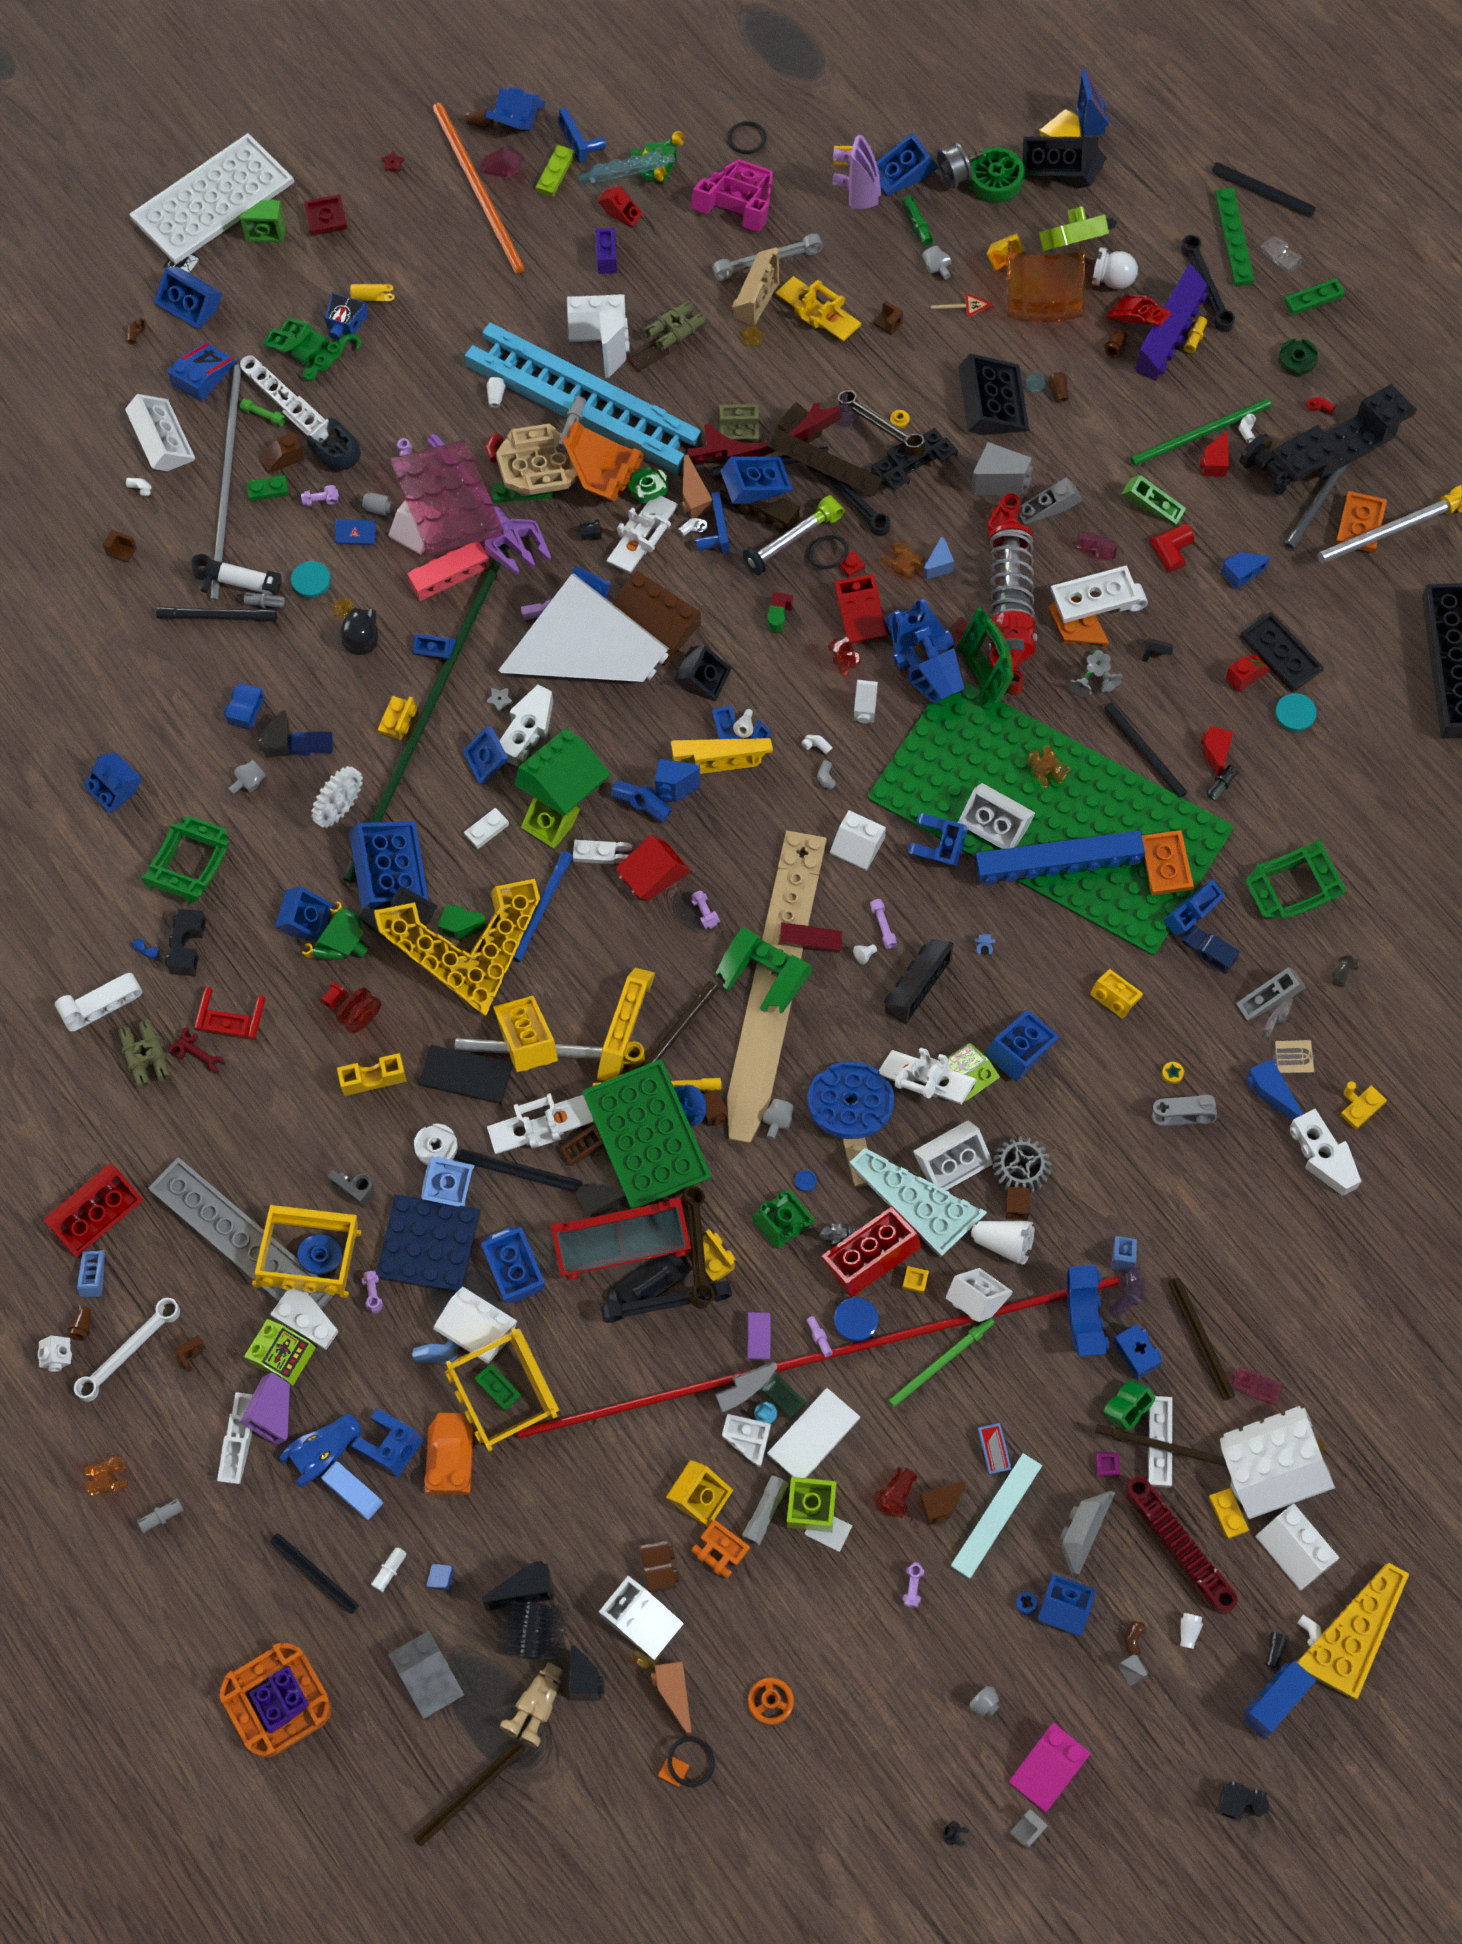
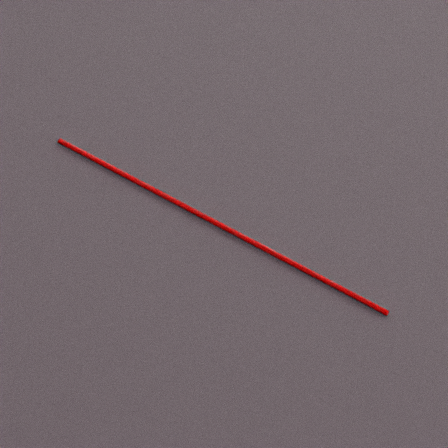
[517,1276,1119,1439]

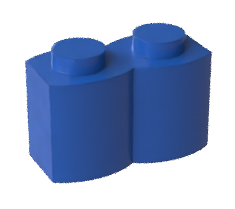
[224,683,264,729]

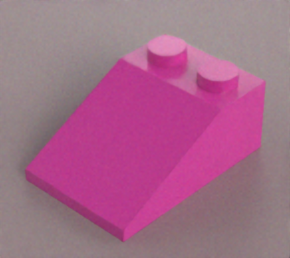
[1009,1723,1091,1813]

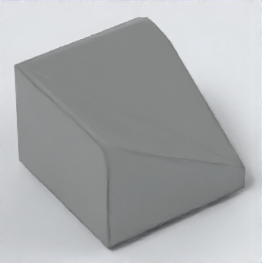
[1118,1654,1147,1686]

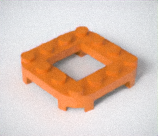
[219,1643,331,1758]

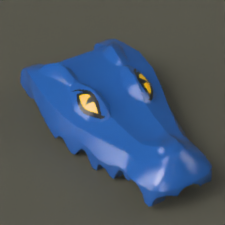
[279,1414,361,1488]

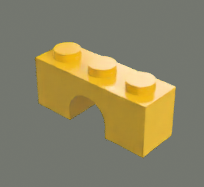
[337,1053,407,1096]

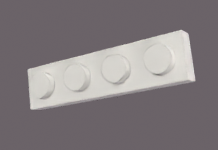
[1148,1396,1172,1488]

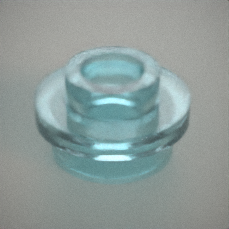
[1026,373,1046,392]

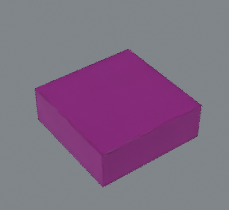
[1095,1453,1120,1477]

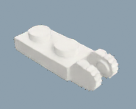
[573,840,632,864]

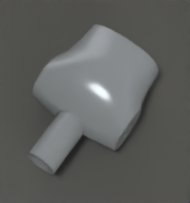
[922,246,952,279]
[229,759,266,794]
[762,1099,794,1140]

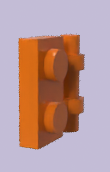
[691,1519,751,1579]

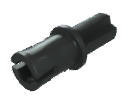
[1206,765,1239,800]

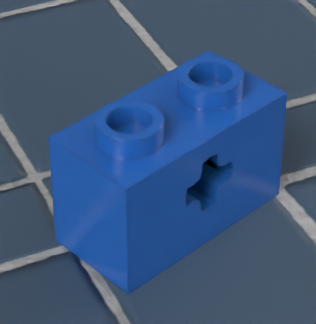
[1113,1324,1162,1380]

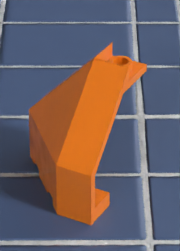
[561,421,644,502]

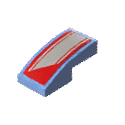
[978,1423,1011,1474]

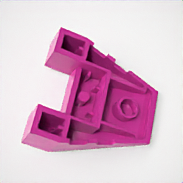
[691,159,773,232]

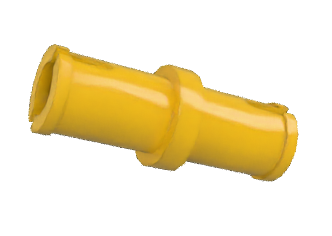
[1184,316,1207,353]

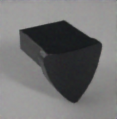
[1142,638,1173,662]

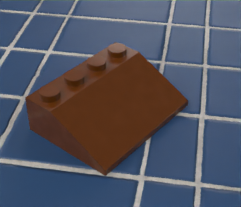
[613,571,701,666]

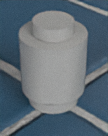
[362,492,393,516]

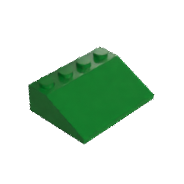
[514,728,611,816]

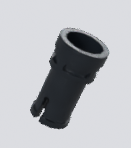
[1265,1632,1289,1669]

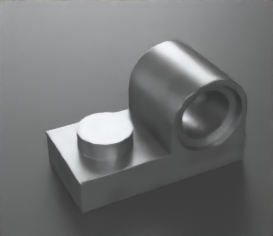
[327,1170,375,1208]

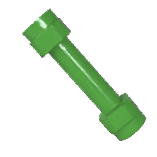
[240,398,286,427]

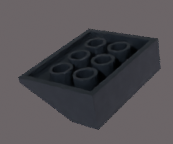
[958,353,1029,435]

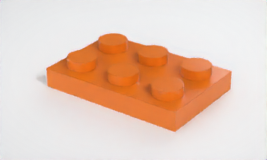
[1336,491,1387,553]
[1142,830,1194,895]

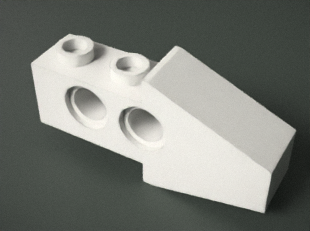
[500,685,553,767]
[1290,1109,1361,1196]

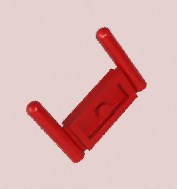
[194,987,266,1040]

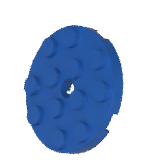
[808,1062,894,1139]

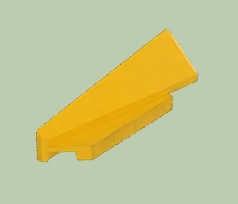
[671,738,773,774]

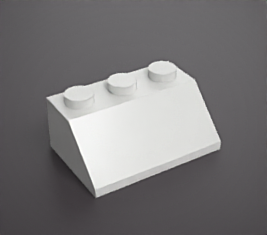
[567,295,626,342]
[599,310,630,378]
[958,783,1035,849]
[913,1120,993,1190]
[433,1287,517,1363]
[1255,1504,1339,1591]

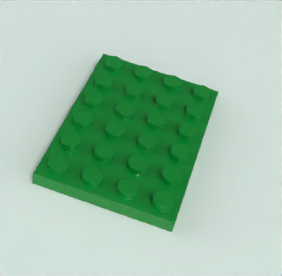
[582,1059,712,1209]

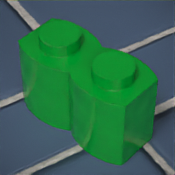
[1103,1380,1156,1430]

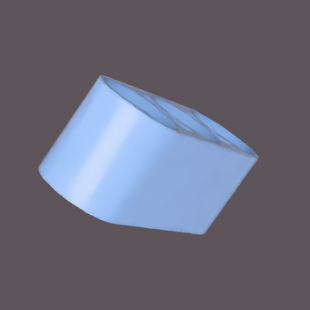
[321,1461,383,1520]

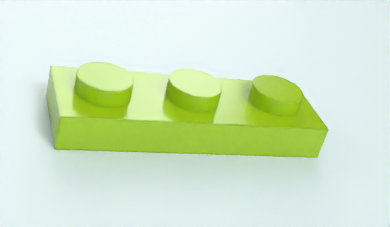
[536,145,575,197]

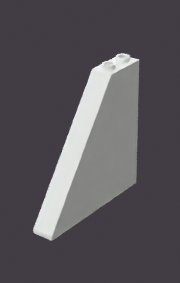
[498,574,669,682]

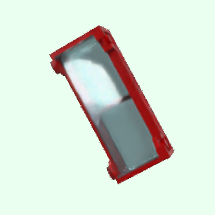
[551,1197,691,1281]

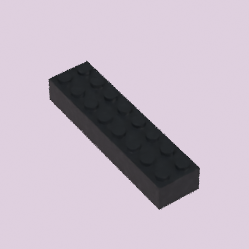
[1422,583,1462,738]

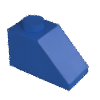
[1221,552,1270,589]

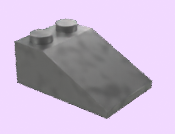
[388,1631,465,1720]

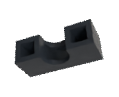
[165,909,207,976]

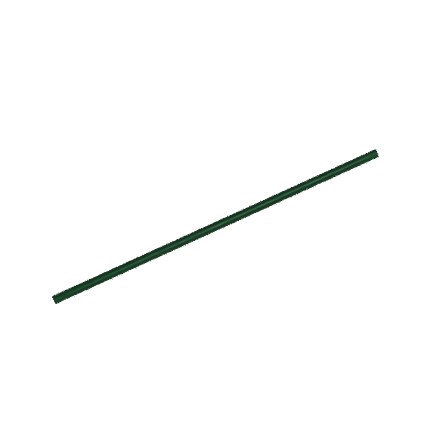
[343,544,509,883]

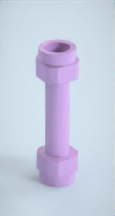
[870,899,897,949]

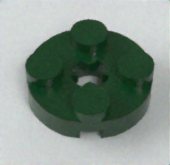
[1278,339,1318,377]

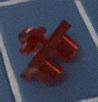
[828,637,861,675]

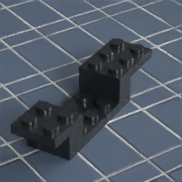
[1271,384,1417,481]

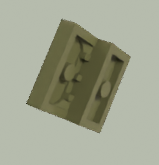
[720,404,759,443]

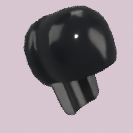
[341,608,378,655]

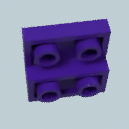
[249,1666,309,1734]

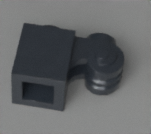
[1216,1781,1270,1821]

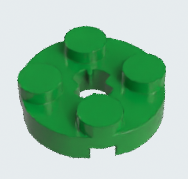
[628,468,668,503]

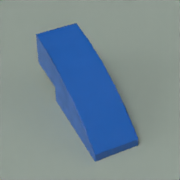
[1163,879,1225,936]

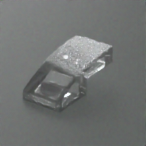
[1261,235,1302,273]
[1261,998,1294,1040]

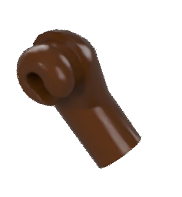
[127,318,147,345]

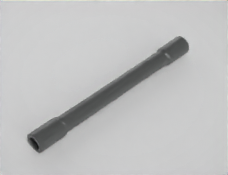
[1284,464,1349,551]

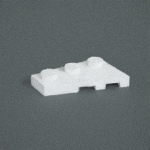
[270,1289,338,1350]

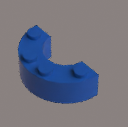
[1067,1265,1109,1356]

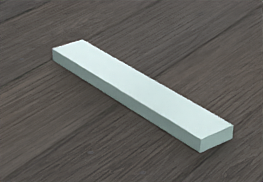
[951,1453,1042,1580]

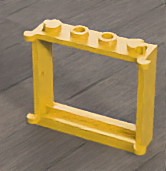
[252,1205,362,1298]
[445,1328,559,1451]

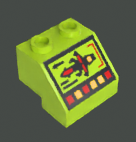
[943,1043,1000,1101]
[244,1319,316,1386]

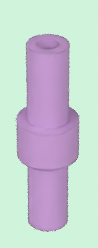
[807,1316,833,1357]

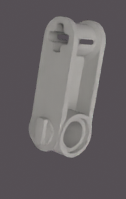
[1152,1095,1218,1126]

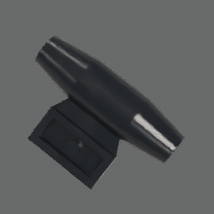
[359,886,438,942]

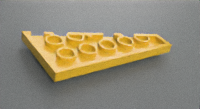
[1297,1563,1409,1700]

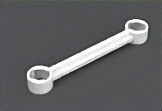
[74,1298,180,1402]

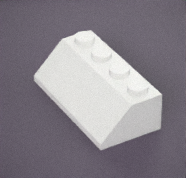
[125,394,195,471]

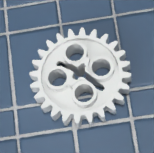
[311,766,363,828]

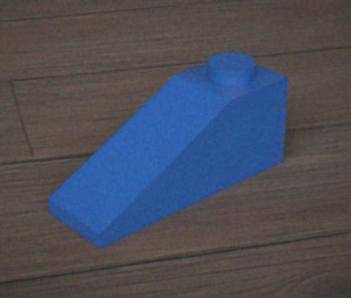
[1246,1059,1303,1121]

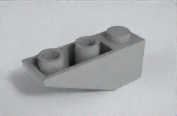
[1019,477,1083,524]

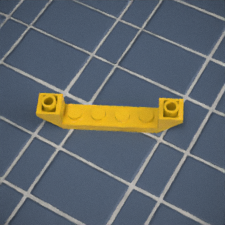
[597,968,655,1082]

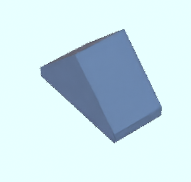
[923,537,954,579]
[1110,1236,1137,1272]

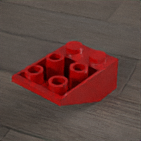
[834,574,887,644]

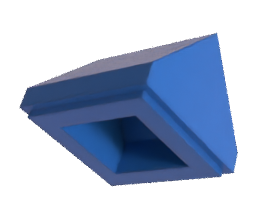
[749,720,771,739]

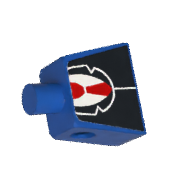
[325,293,368,340]

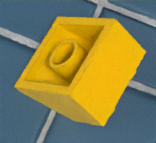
[666,1460,733,1527]

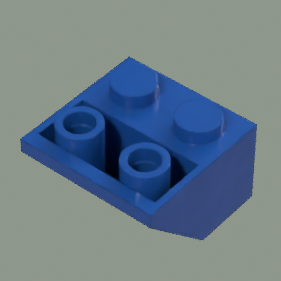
[83,753,142,813]

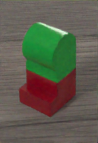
[768,592,793,633]

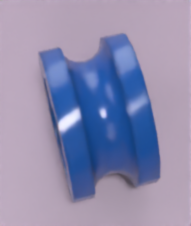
[1016,1592,1037,1615]

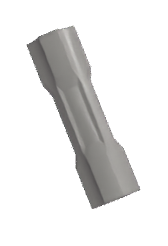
[742,1475,789,1546]

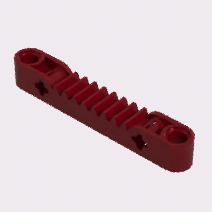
[1126,1476,1238,1615]

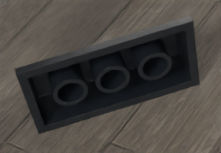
[1022,137,1099,176]
[884,939,954,1025]

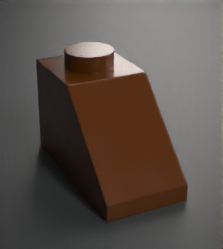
[261,432,305,473]
[920,1481,966,1526]

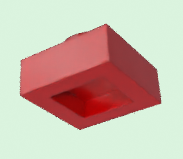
[837,550,865,578]

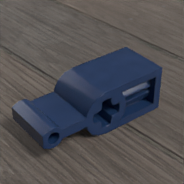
[1181,924,1240,974]

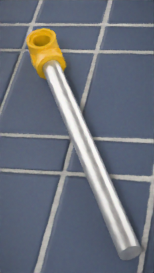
[1318,485,1462,563]
[455,1038,645,1069]

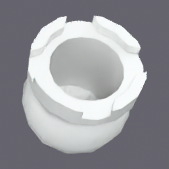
[1092,247,1138,289]

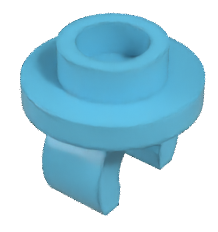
[754,1401,777,1424]

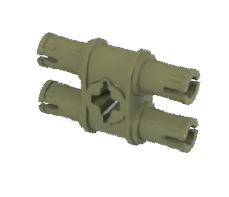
[643,300,707,351]
[118,1020,171,1089]

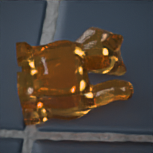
[881,541,924,580]
[1028,745,1070,787]
[84,1454,128,1495]

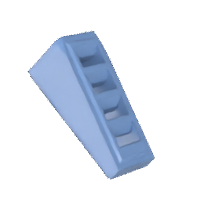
[77,1250,105,1297]

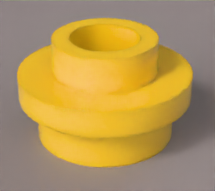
[890,410,910,429]

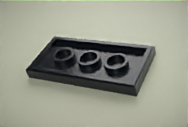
[1240,612,1324,692]
[419,1045,513,1105]

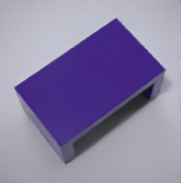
[596,228,617,274]

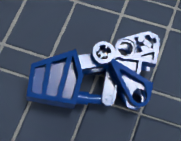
[884,598,964,704]

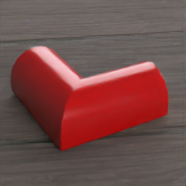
[1149,524,1194,573]

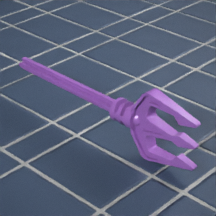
[427,434,551,575]

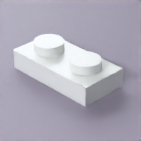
[464,808,509,850]

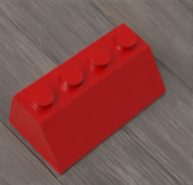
[43,1163,143,1257]
[822,1206,921,1298]

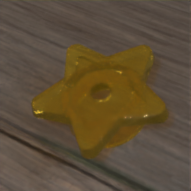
[741,325,765,347]
[332,597,356,619]

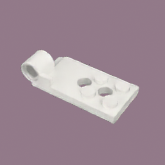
[1050,565,1148,623]

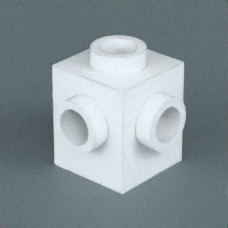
[38,1336,72,1372]

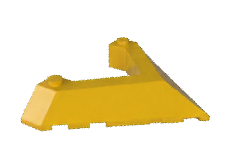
[374,879,540,1016]

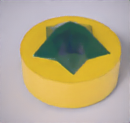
[1162,1062,1184,1084]

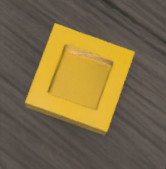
[902,1266,929,1294]

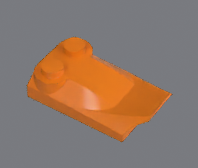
[424,1413,474,1495]

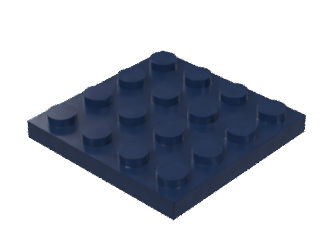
[376,1194,481,1293]

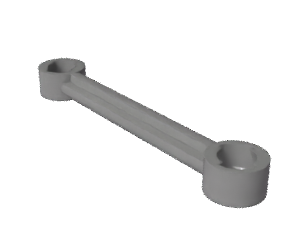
[712,234,823,281]

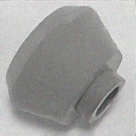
[969,1686,999,1717]

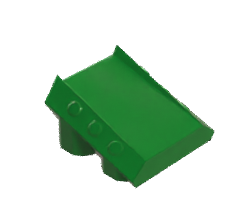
[752,1190,815,1248]

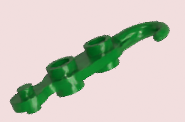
[303,334,362,381]

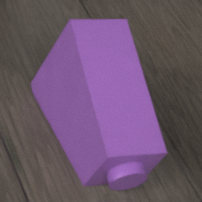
[240,1372,290,1445]

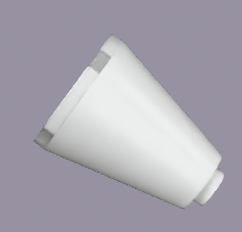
[971,1221,1035,1265]

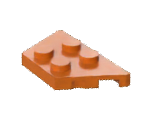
[1048,596,1109,647]

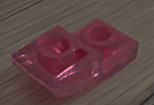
[1076,531,1118,560]
[1232,1367,1284,1406]

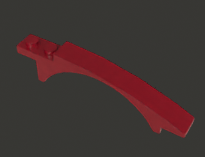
[688,403,843,465]

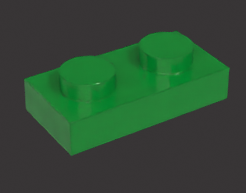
[247,475,289,502]
[474,1364,521,1412]

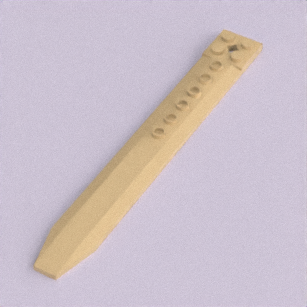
[727,830,827,1144]

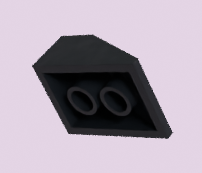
[482,1561,555,1611]

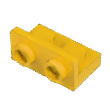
[377,696,417,740]
[1090,969,1143,1019]
[689,1229,735,1283]

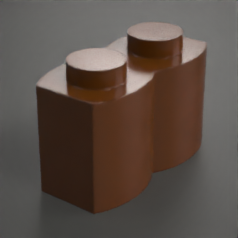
[640,1541,679,1593]

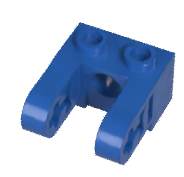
[907,813,969,867]
[351,1409,424,1477]

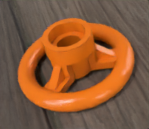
[748,1678,794,1725]

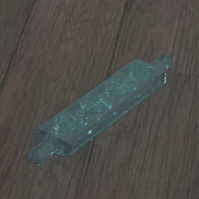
[579,151,675,183]

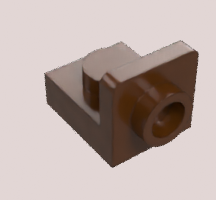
[175,1335,206,1372]

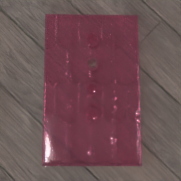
[390,440,504,555]

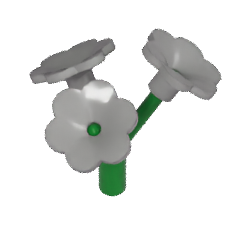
[1069,650,1123,698]

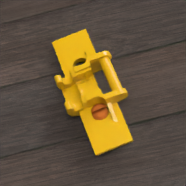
[776,276,861,342]

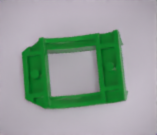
[956,608,1014,704]
[141,816,228,905]
[1245,839,1347,919]

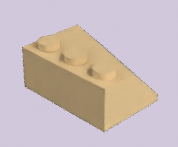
[732,247,779,326]

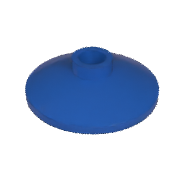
[297,1234,342,1275]

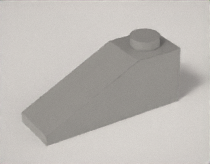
[1236,967,1306,1021]

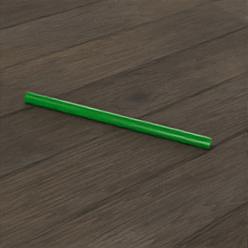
[1131,398,1272,466]

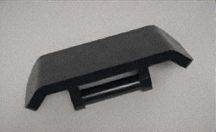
[608,1254,692,1304]

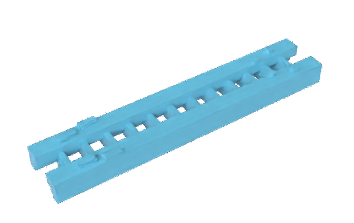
[465,322,702,475]

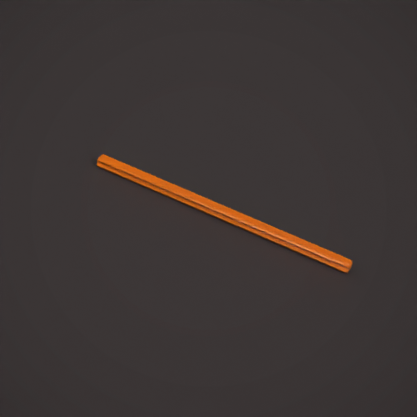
[433,102,524,274]

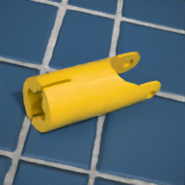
[350,284,395,302]

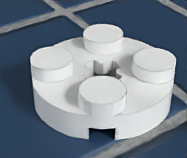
[414,1124,458,1165]

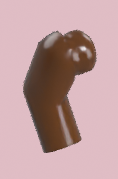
[1124,1621,1146,1656]

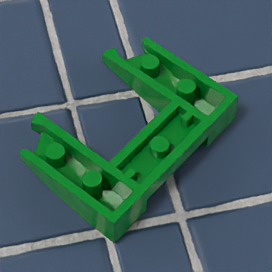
[716,927,813,1013]

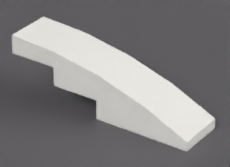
[217,1392,253,1484]

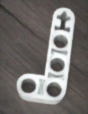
[54,973,142,1031]

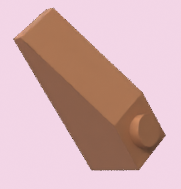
[681,455,713,518]
[651,1662,692,1736]

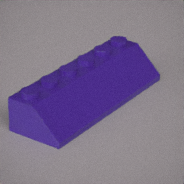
[1136,264,1208,381]

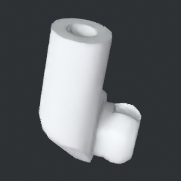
[126,478,152,496]
[802,735,833,755]
[1297,1614,1322,1647]

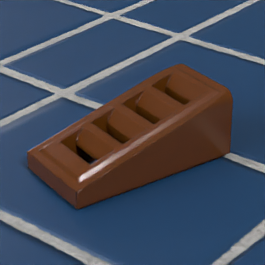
[559,1124,604,1166]

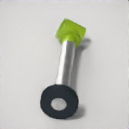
[742,495,845,576]

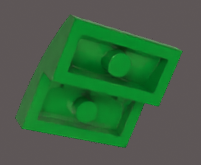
[263,317,313,353]

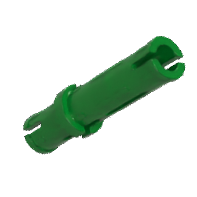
[902,196,934,246]

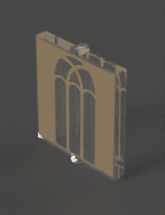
[1273,1040,1315,1075]

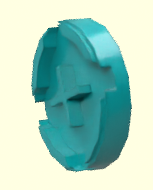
[291,561,331,599]
[1275,693,1316,732]

